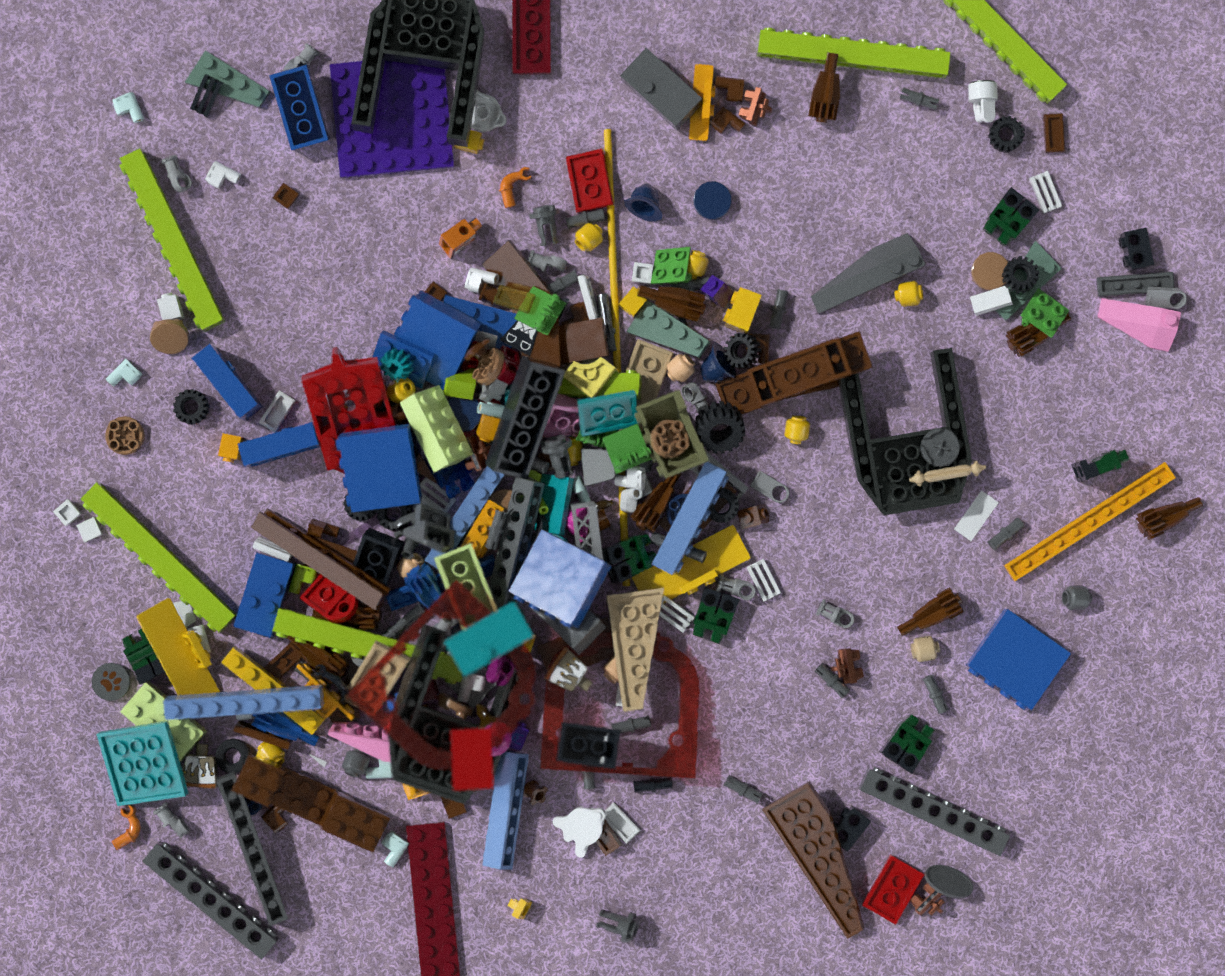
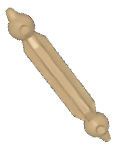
[909,461,986,486]

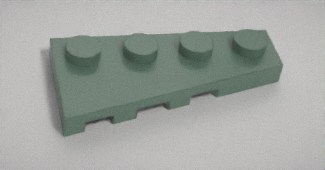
[185,50,270,108]
[995,241,1062,321]
[626,300,710,358]

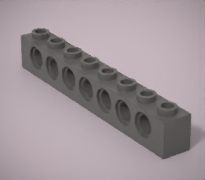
[489,477,545,610]
[858,767,1010,857]
[216,771,288,926]
[142,841,279,960]

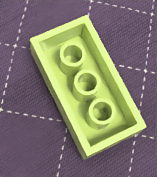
[400,385,473,472]
[434,543,497,630]
[120,681,207,761]

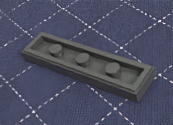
[1096,272,1175,297]

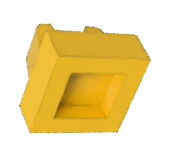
[508,898,533,919]

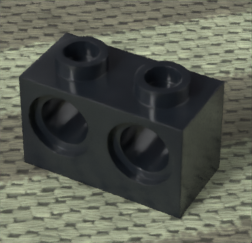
[1118,227,1154,272]
[834,805,871,852]

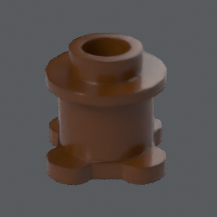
[478,282,502,306]
[523,780,548,805]

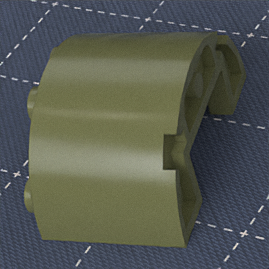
[634,390,709,479]

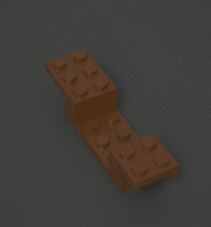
[715,331,873,415]
[232,754,390,853]

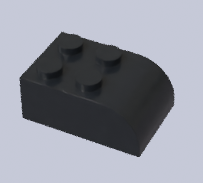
[353,527,405,587]
[555,722,621,769]

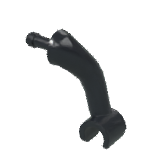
[314,664,350,703]

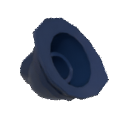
[624,183,662,222]
[700,342,736,383]

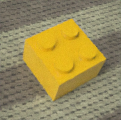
[723,287,762,334]

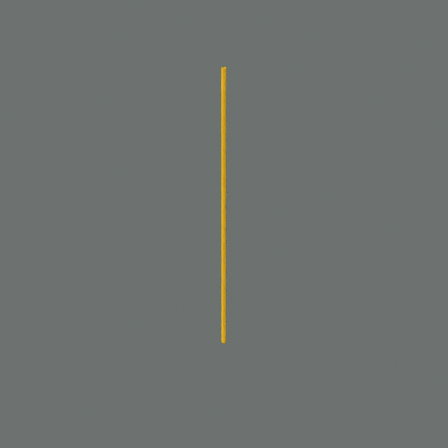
[604,129,630,586]

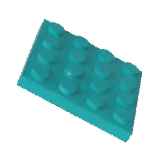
[96,721,189,806]

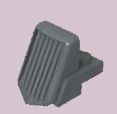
[403,504,455,553]

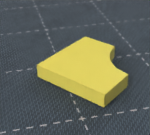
[563,357,617,398]

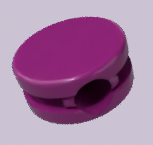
[486,651,516,687]

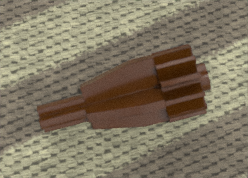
[808,52,840,123]
[637,285,706,322]
[1006,312,1071,357]
[630,473,682,533]
[1136,497,1203,540]
[897,587,964,636]
[312,602,382,630]
[287,635,349,685]

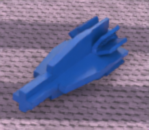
[404,563,450,618]
[252,712,319,746]

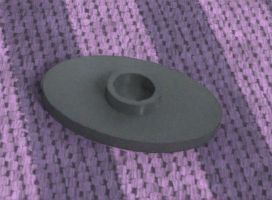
[925,865,974,899]

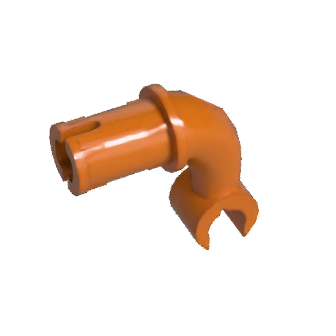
[499,167,531,208]
[112,804,141,850]

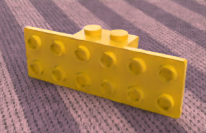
[632,525,750,604]
[136,598,220,695]

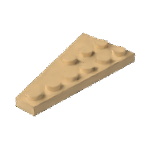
[606,588,664,712]

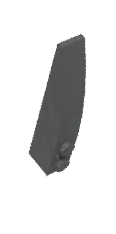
[811,233,925,314]

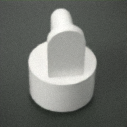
[968,80,998,123]

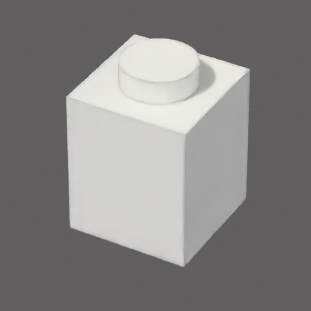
[157,293,185,320]

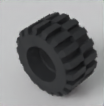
[695,401,746,454]

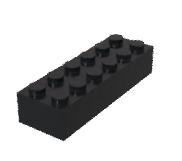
[485,355,565,479]

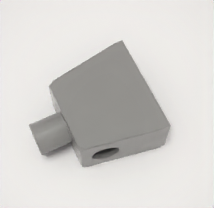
[581,449,615,486]

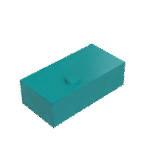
[443,602,533,676]

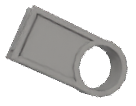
[1145,286,1187,309]
[750,471,789,503]

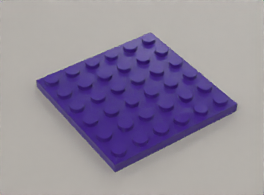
[329,60,454,178]

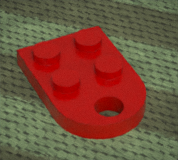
[300,574,359,623]

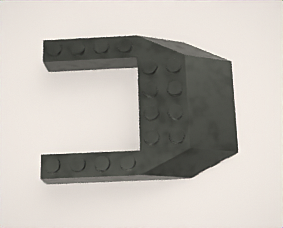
[351,0,485,147]
[838,348,972,516]
[388,624,535,804]

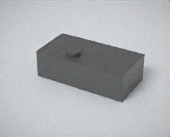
[620,48,703,131]
[525,600,606,655]

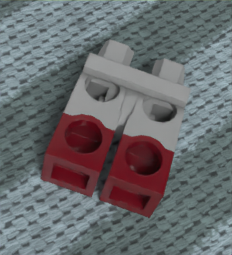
[478,345,520,402]

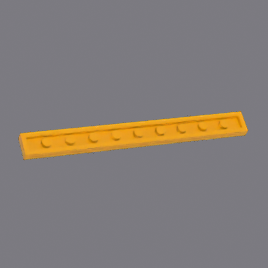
[1003,462,1176,581]

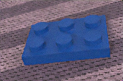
[372,330,435,389]

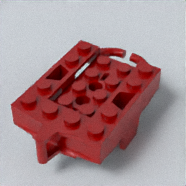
[302,347,397,474]

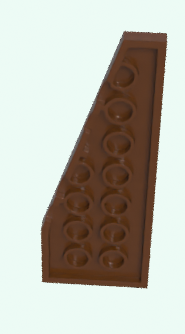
[762,781,865,939]

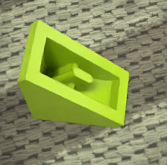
[443,368,476,400]

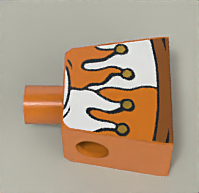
[439,218,482,259]

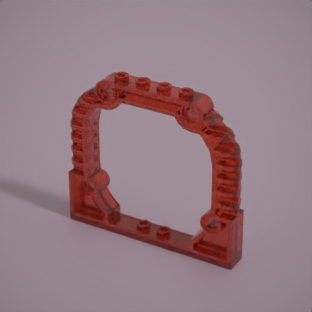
[346,579,535,769]
[540,631,700,778]

